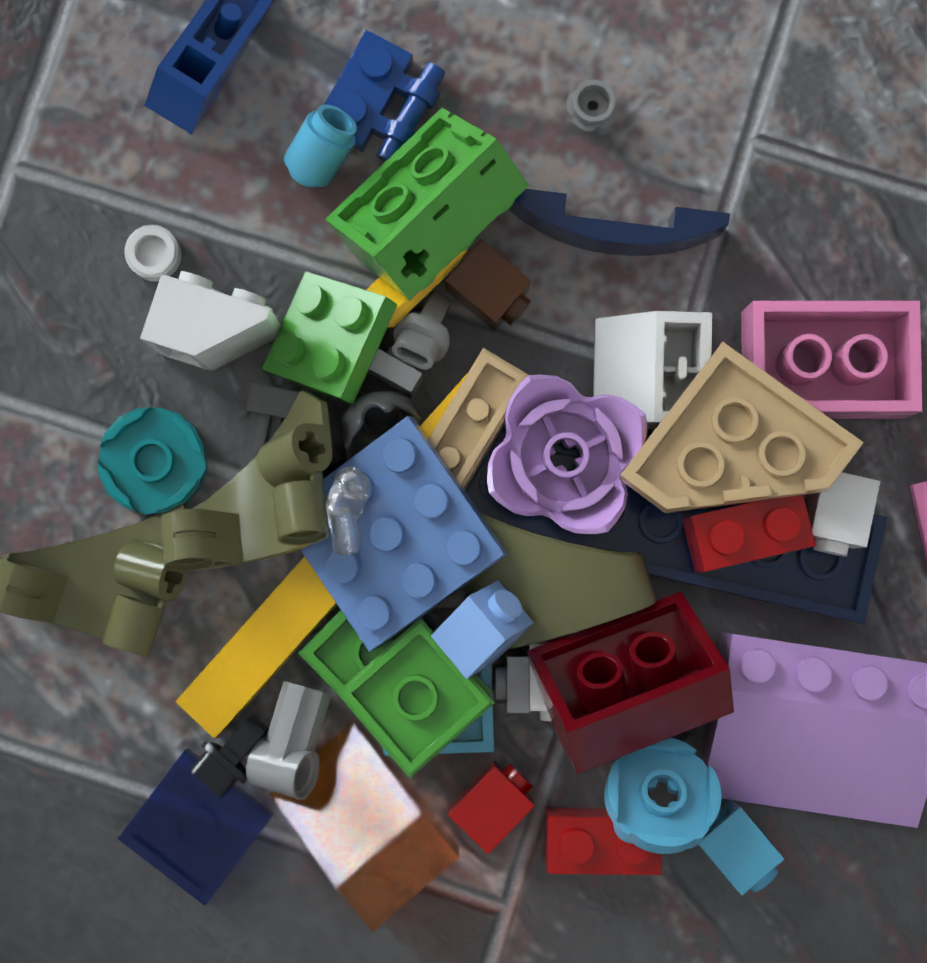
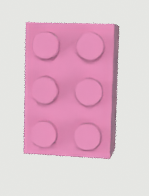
[741,301,923,419]

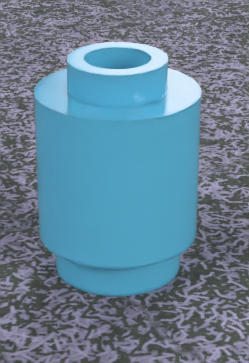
[284,104,357,188]

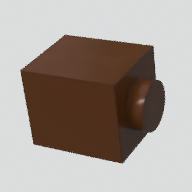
[445,239,531,331]

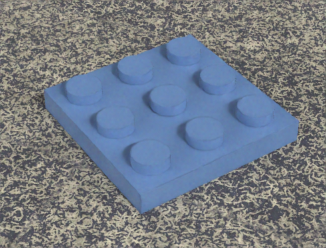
[300,416,509,652]

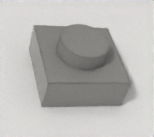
[367,346,423,399]
[495,655,530,713]

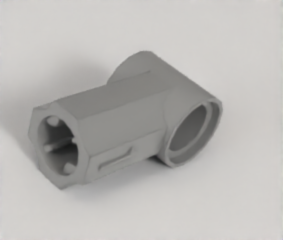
[246,681,331,800]

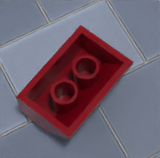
[527,591,734,774]

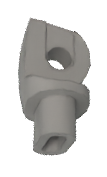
[392,291,453,370]

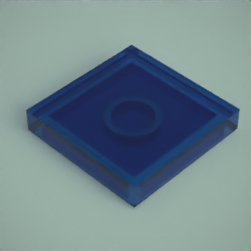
[118,748,274,906]

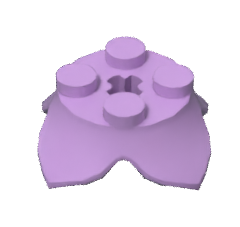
[487,374,647,534]

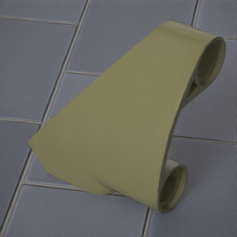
[161,390,332,572]
[0,505,190,656]
[462,513,657,649]

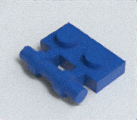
[324,30,445,162]

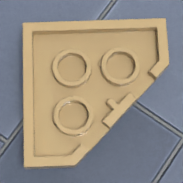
[619,342,864,513]

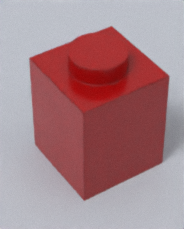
[448,760,535,854]

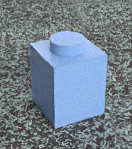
[431,580,534,679]

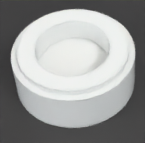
[124,225,182,282]

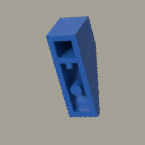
[144,0,275,134]

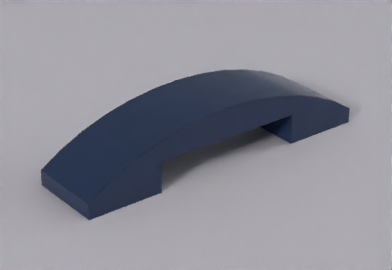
[509,189,730,256]

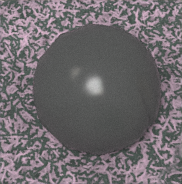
[340,391,422,461]

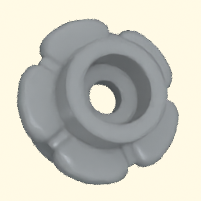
[566,80,619,132]

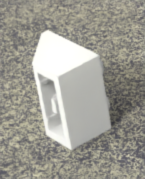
[140,271,281,371]
[593,311,712,429]

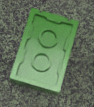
[325,107,529,301]

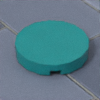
[98,407,208,515]

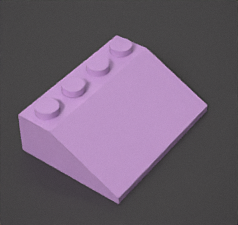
[704,632,927,828]

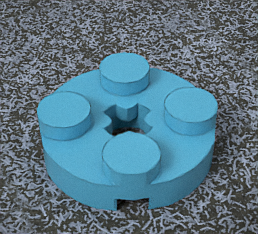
[604,738,722,854]

